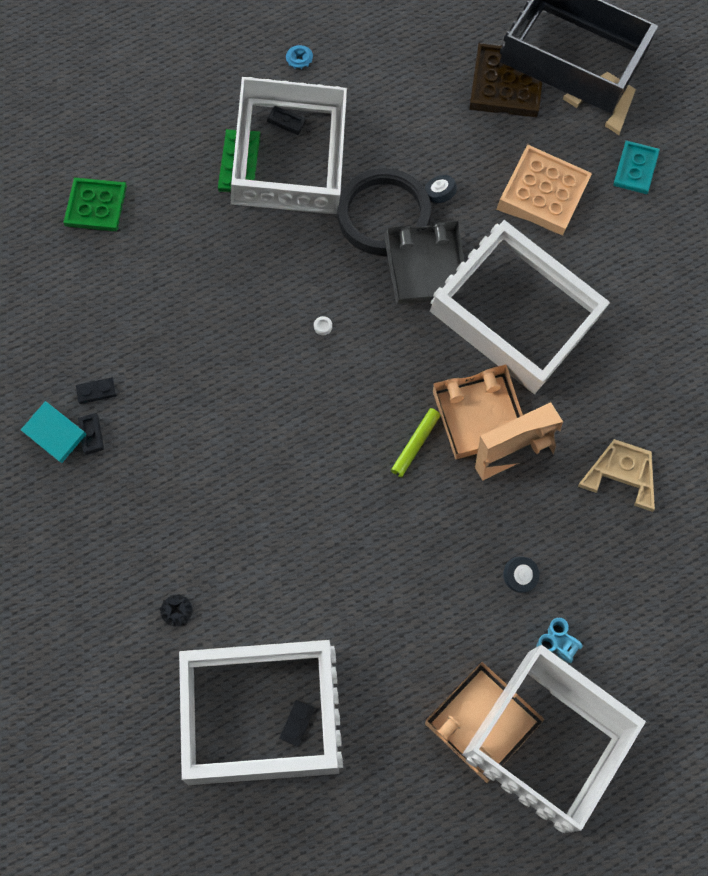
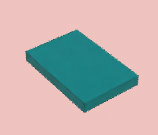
[613,141,660,194]
[21,401,86,463]

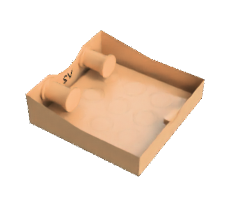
[496,145,592,235]
[433,364,523,459]
[475,402,563,481]
[425,662,544,783]

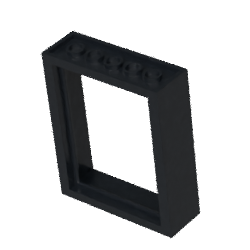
[499,0,658,114]

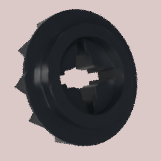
[160,594,192,626]

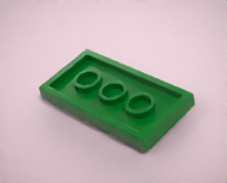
[218,129,261,192]

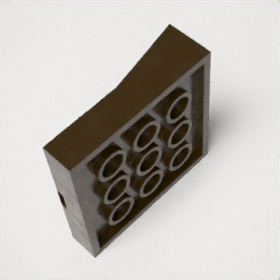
[469,43,542,117]

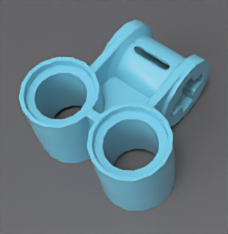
[537,618,583,663]

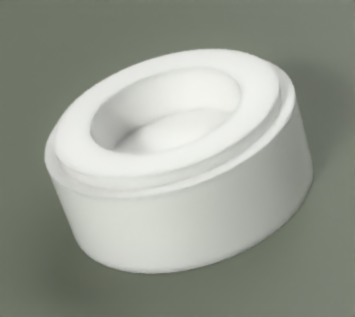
[314,316,332,335]

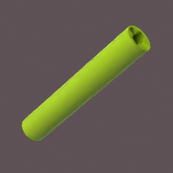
[391,408,441,477]

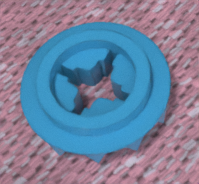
[286,45,313,69]

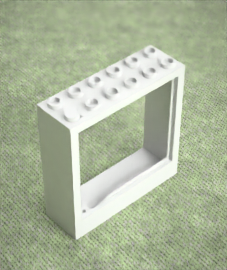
[462,645,646,833]

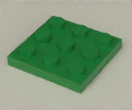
[63,178,127,232]

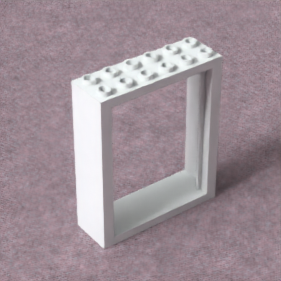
[231,77,347,214]
[430,220,610,394]
[179,640,343,785]

